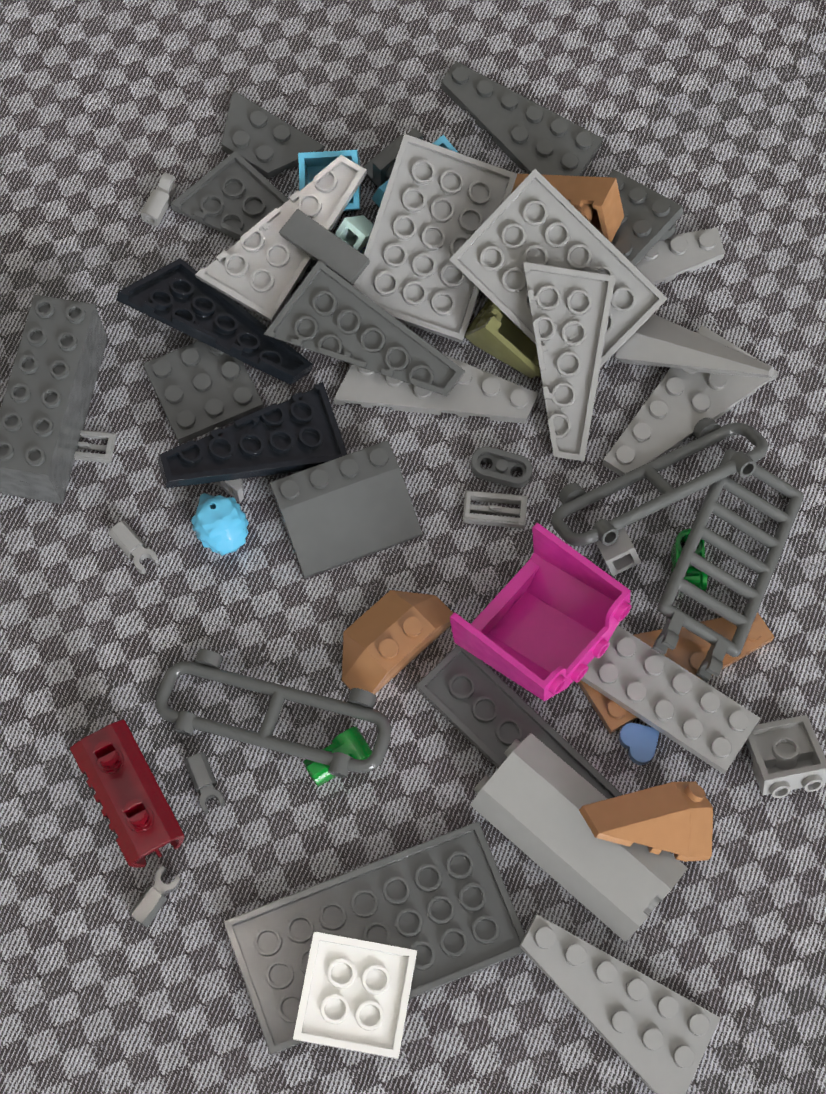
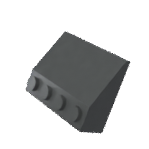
[270,440,423,579]

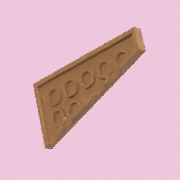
[577,612,775,734]

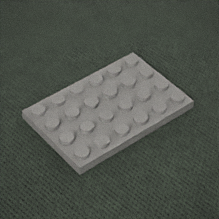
[353,134,517,343]
[449,169,668,368]

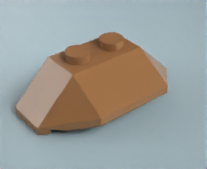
[342,590,453,695]

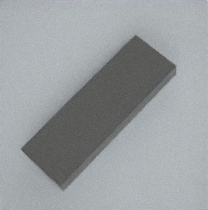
[279,209,370,285]

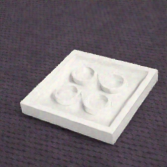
[293,932,417,1059]

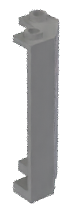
[470,733,688,942]

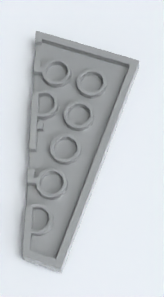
[523,262,616,462]
[602,325,779,476]
[519,914,720,1094]

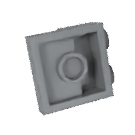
[746,715,826,798]

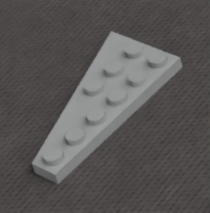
[195,155,367,322]
[333,354,539,424]

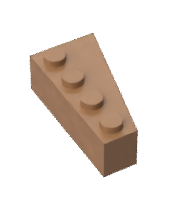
[511,173,624,242]

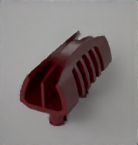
[70,719,185,868]

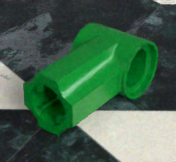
[303,726,372,787]

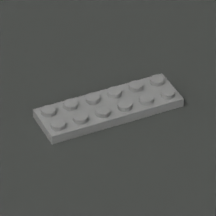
[581,626,761,774]

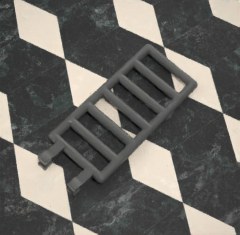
[652,448,804,682]

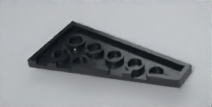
[116,258,313,385]
[158,382,348,489]

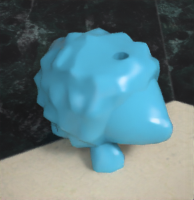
[191,493,249,556]

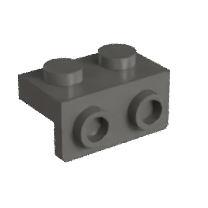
[363,128,423,187]

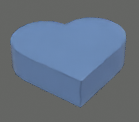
[619,723,660,765]

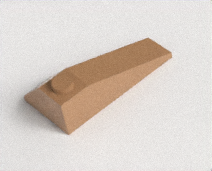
[579,781,713,862]

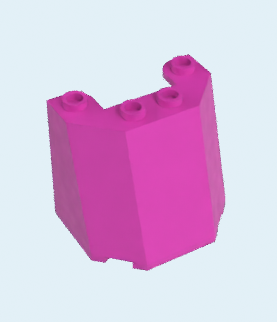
[450,523,631,701]

